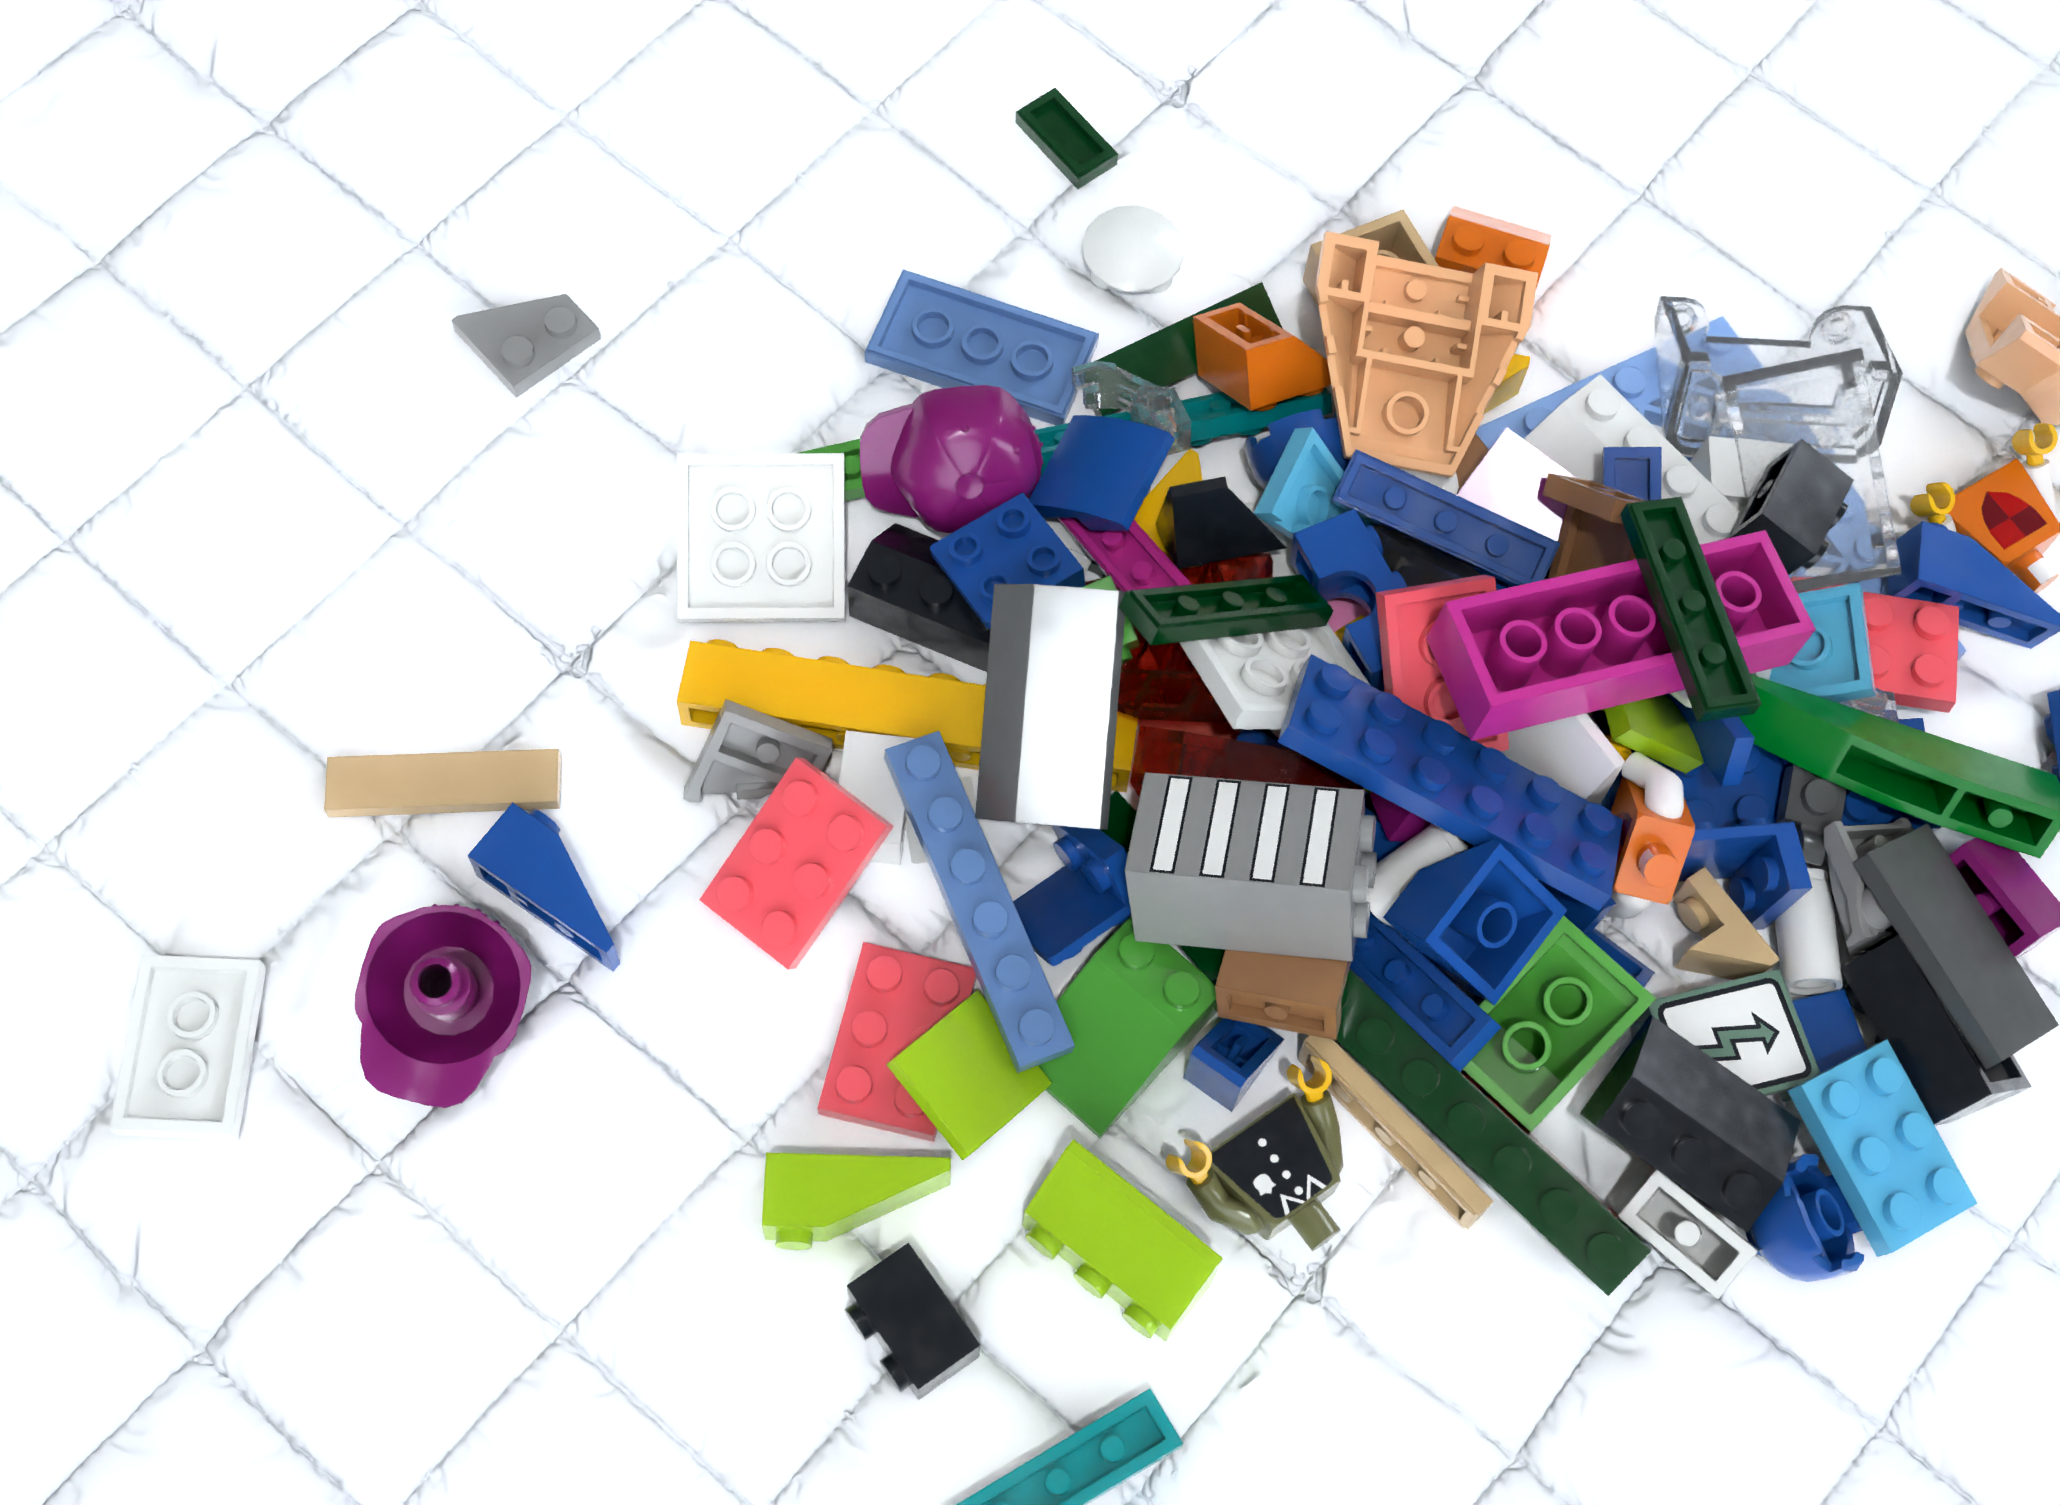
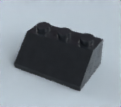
[847,523,990,672]
[1841,935,2032,1126]
[1580,1015,1801,1233]

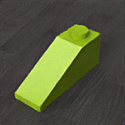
[762,1153,951,1250]

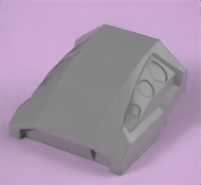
[1824,817,1914,956]

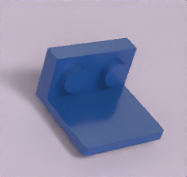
[930,492,1086,629]
[1678,818,1813,930]
[1013,825,1131,966]

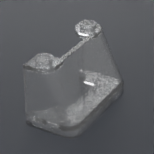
[1654,296,1903,465]
[1714,348,1902,593]

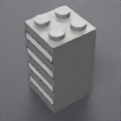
[1125,772,1377,962]

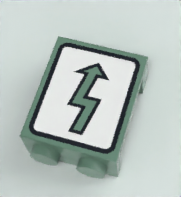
[1631,969,1820,1102]

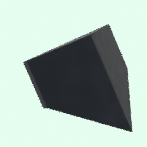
[1155,476,1287,569]

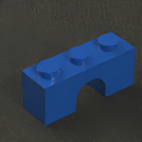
[1290,509,1407,692]

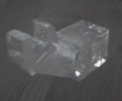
[1072,361,1191,456]

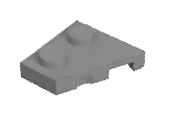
[451,294,601,398]
[683,699,833,802]

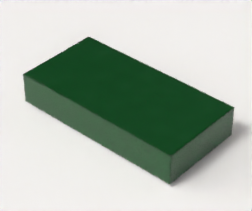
[1015,88,1118,189]

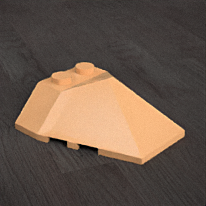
[1315,231,1538,478]
[1965,267,2060,425]

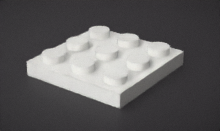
[677,453,845,622]
[1179,623,1370,730]

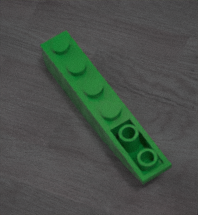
[1738,674,2060,859]

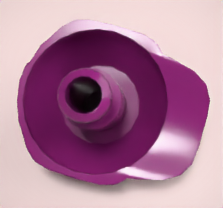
[859,385,1044,534]
[354,904,531,1108]

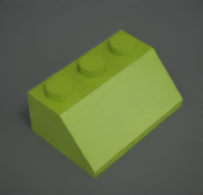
[1022,1139,1223,1342]

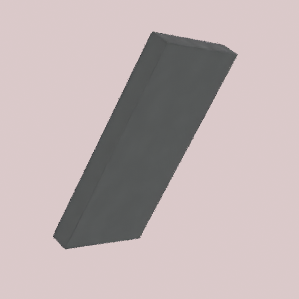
[1853,823,2059,1069]

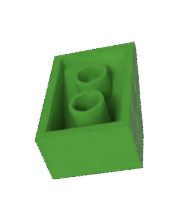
[1038,916,1217,1138]
[1462,916,1656,1133]

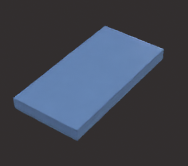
[864,269,1099,426]

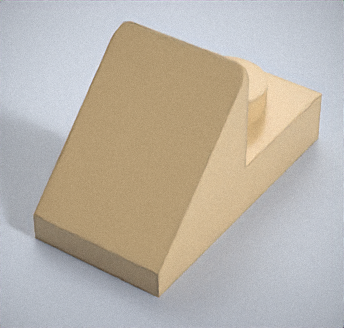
[1672,867,1780,980]

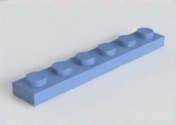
[884,731,1075,1073]

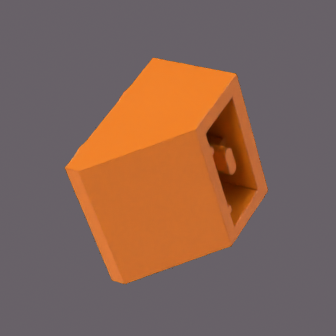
[1193,302,1331,411]

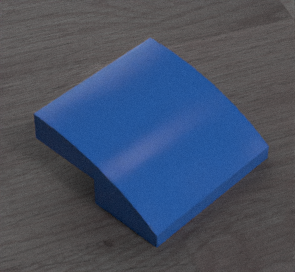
[1029,415,1175,531]

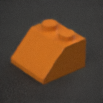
[1435,205,1552,289]

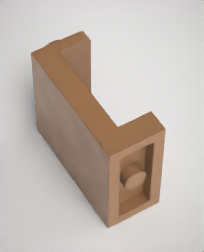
[1542,473,1646,579]
[1215,938,1357,1040]

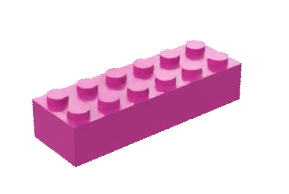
[1426,530,1816,741]

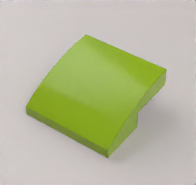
[1600,694,1704,774]
[886,990,1052,1161]

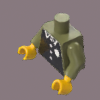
[1165,1055,1344,1252]

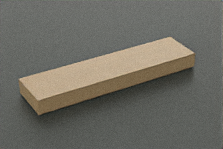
[324,749,561,818]
[1297,1035,1494,1230]

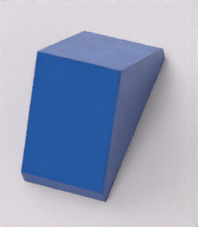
[1183,1018,1284,1112]

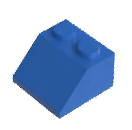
[1383,839,1567,1006]

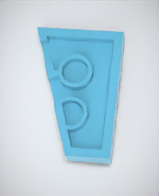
[1254,427,1389,549]

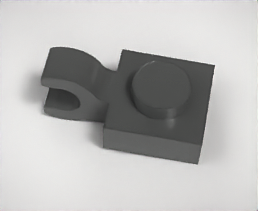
[1776,764,1847,868]

